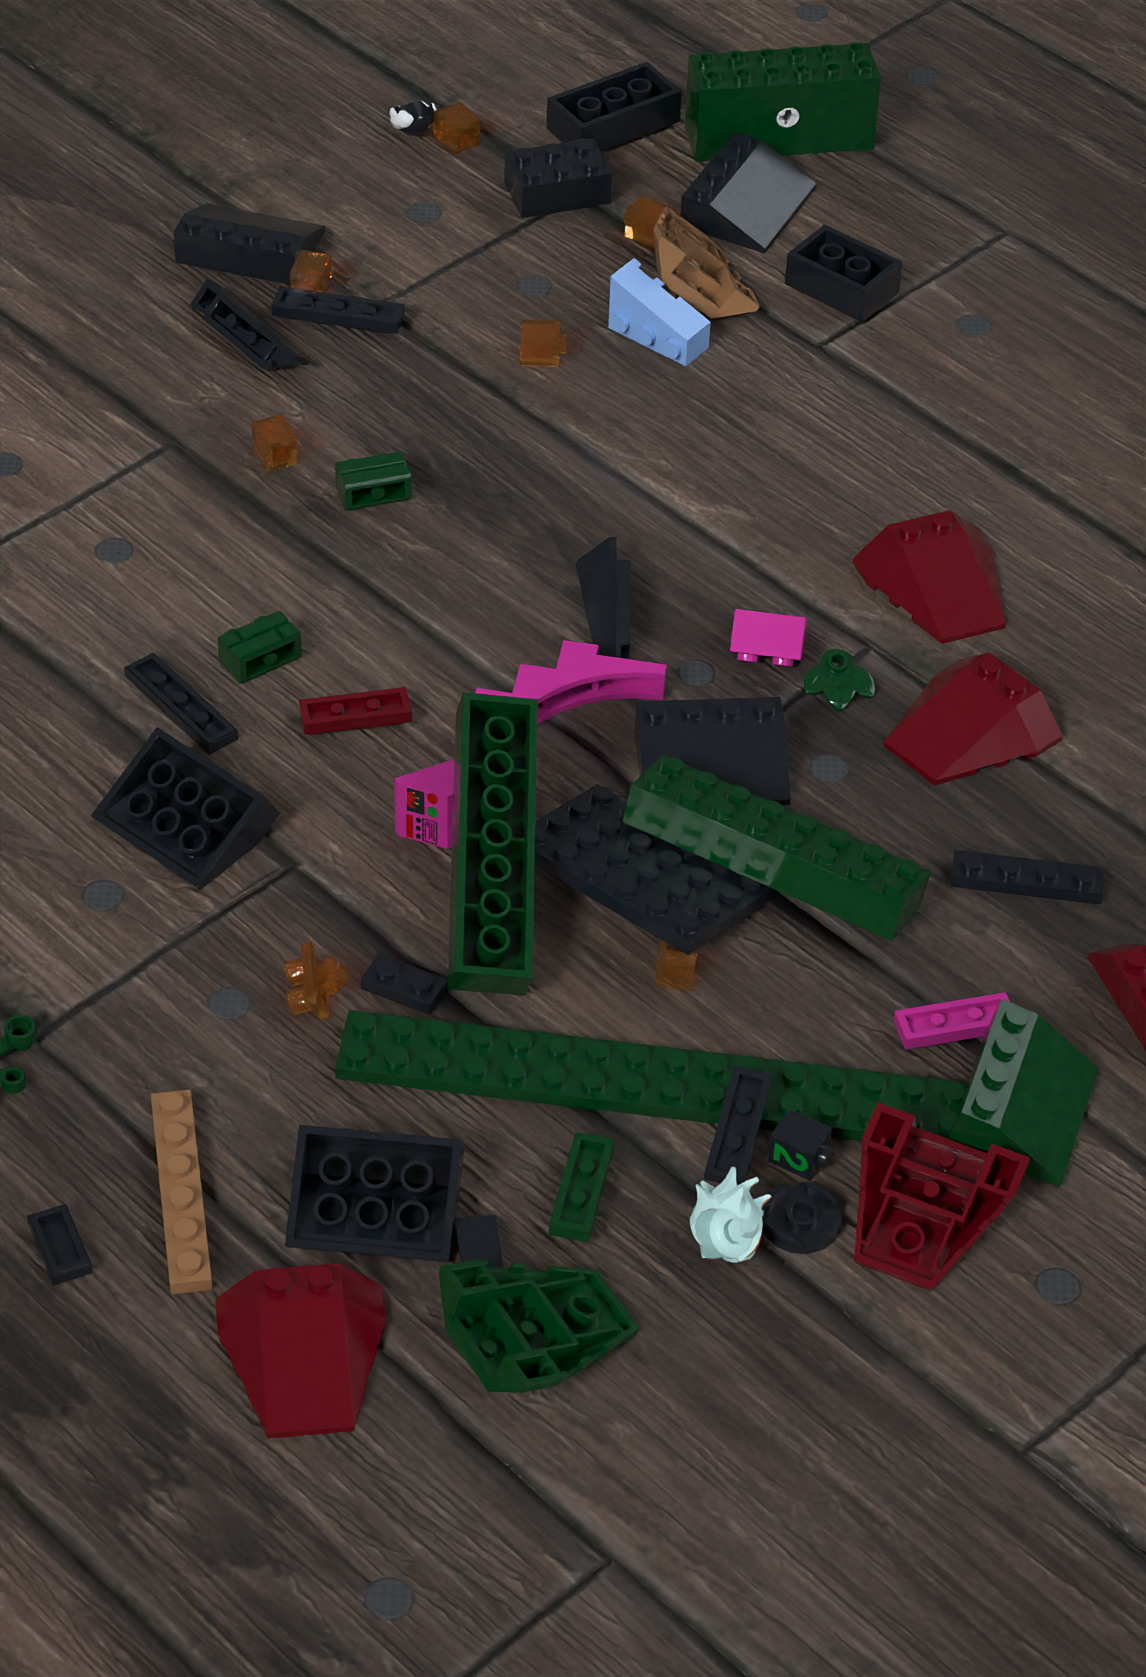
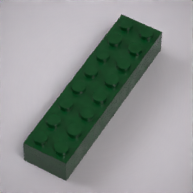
[448,692,538,996]
[622,755,931,941]

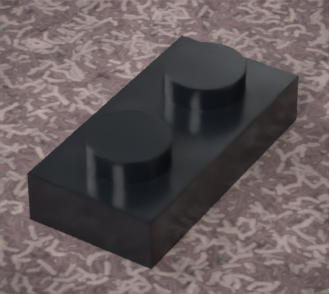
[361,953,447,1015]

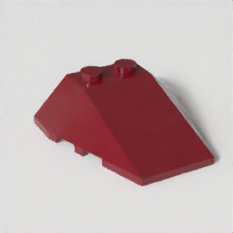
[853,510,1006,644]
[884,652,1063,786]
[854,1102,1030,1292]
[215,1263,386,1439]

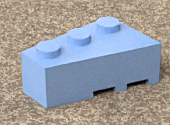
[608,258,710,366]

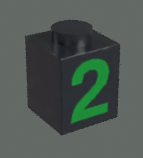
[768,1109,834,1181]

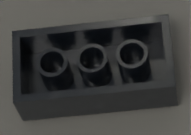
[546,62,682,151]

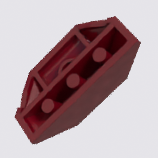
[1088,944,1146,1050]

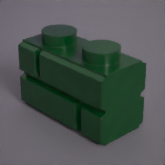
[335,451,412,511]
[218,610,302,684]

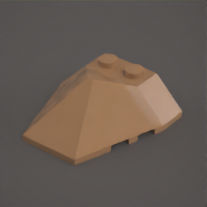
[653,206,760,319]

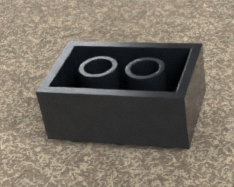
[504,138,612,218]
[785,224,902,322]

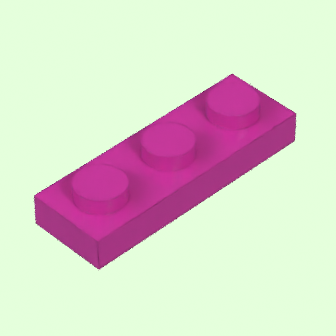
[893,992,1010,1050]

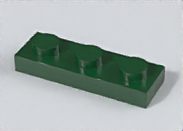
[549,1132,615,1243]

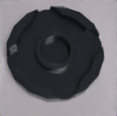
[761,1181,842,1254]

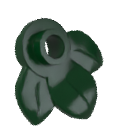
[804,649,875,712]

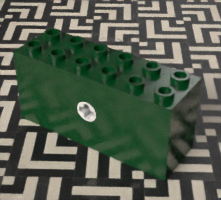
[684,42,881,162]

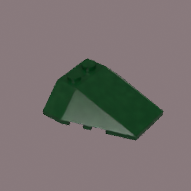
[438,1259,640,1393]

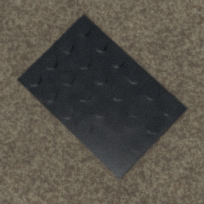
[534,784,775,955]

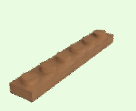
[151,1090,212,1295]

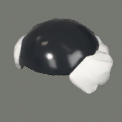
[390,101,437,135]

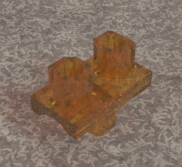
[284,941,349,1020]

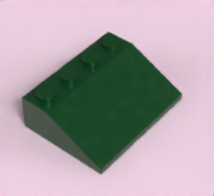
[948,999,1099,1188]

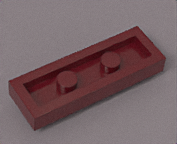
[299,687,412,735]

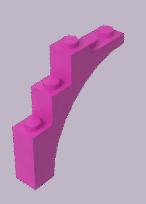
[475,640,667,725]

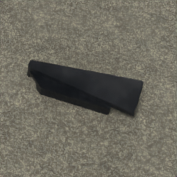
[190,279,311,371]
[576,537,630,659]

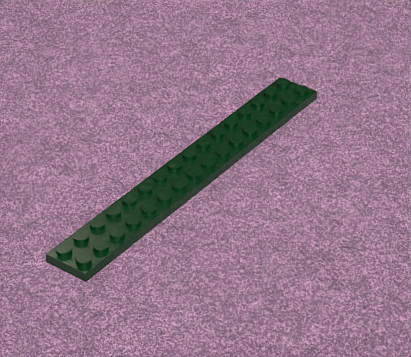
[335,1010,968,1141]

